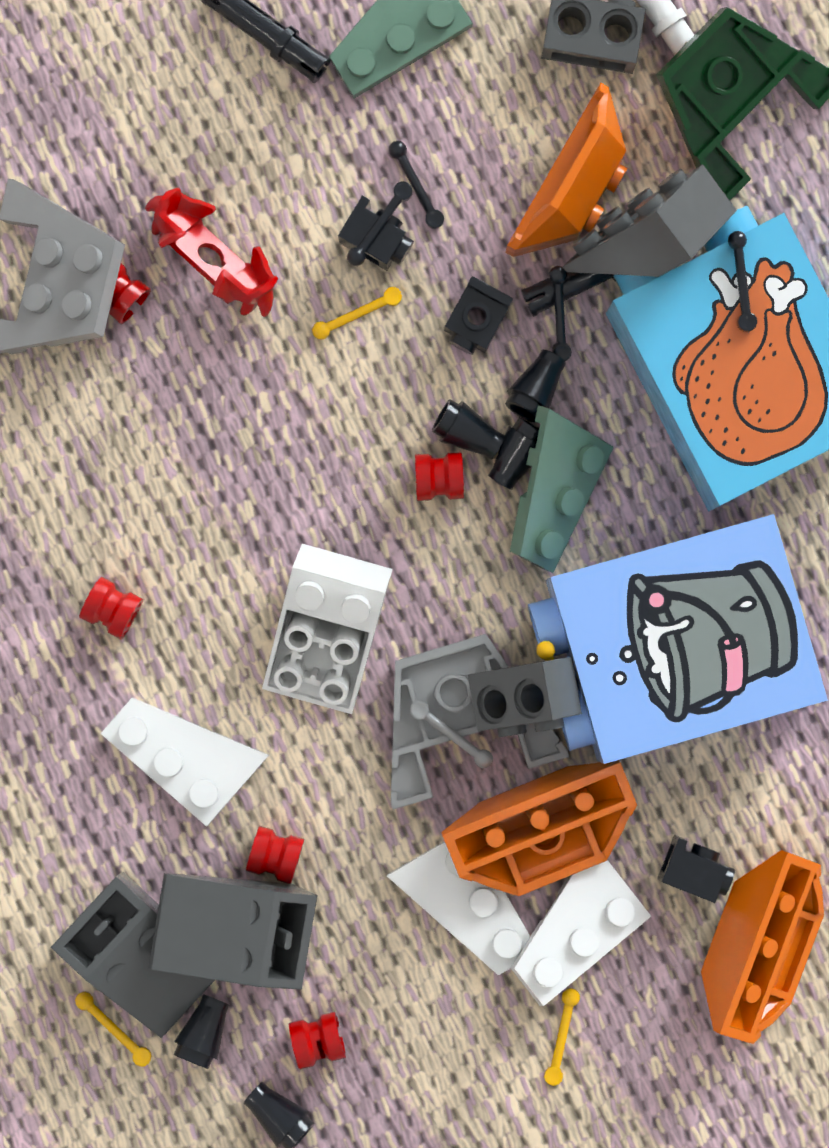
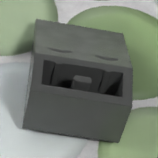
[563,164,737,277]
[51,872,215,1038]
[148,873,318,990]

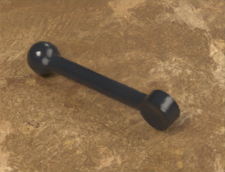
[388,141,444,229]
[347,181,412,266]
[728,231,757,332]
[549,266,572,361]

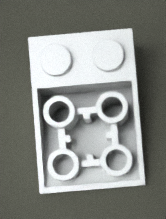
[262,544,393,714]

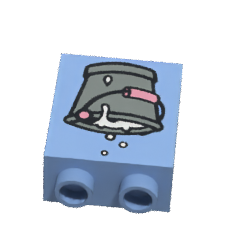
[528,514,828,764]

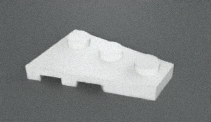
[100,698,269,827]
[387,841,530,975]
[511,860,651,1006]

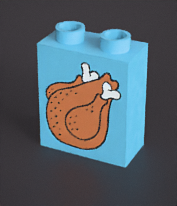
[606,206,829,512]

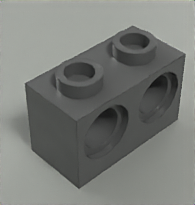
[541,0,646,74]
[468,657,582,737]

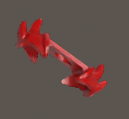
[145,187,278,317]

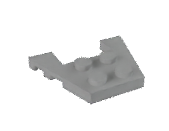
[0,179,125,354]
[391,634,569,810]

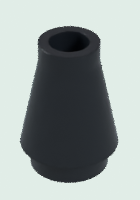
[505,350,566,422]
[432,399,505,459]
[488,417,539,490]
[174,994,230,1069]
[243,1082,315,1148]

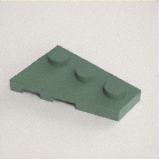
[329,0,473,99]
[510,405,614,573]

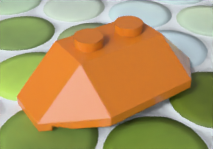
[505,82,628,257]
[441,760,637,896]
[701,850,824,1044]

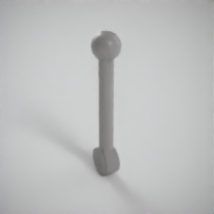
[410,701,493,768]

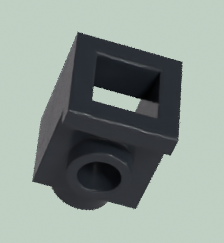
[338,195,414,271]
[444,276,513,355]
[657,835,735,903]

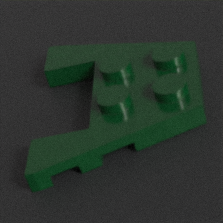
[656,7,829,201]

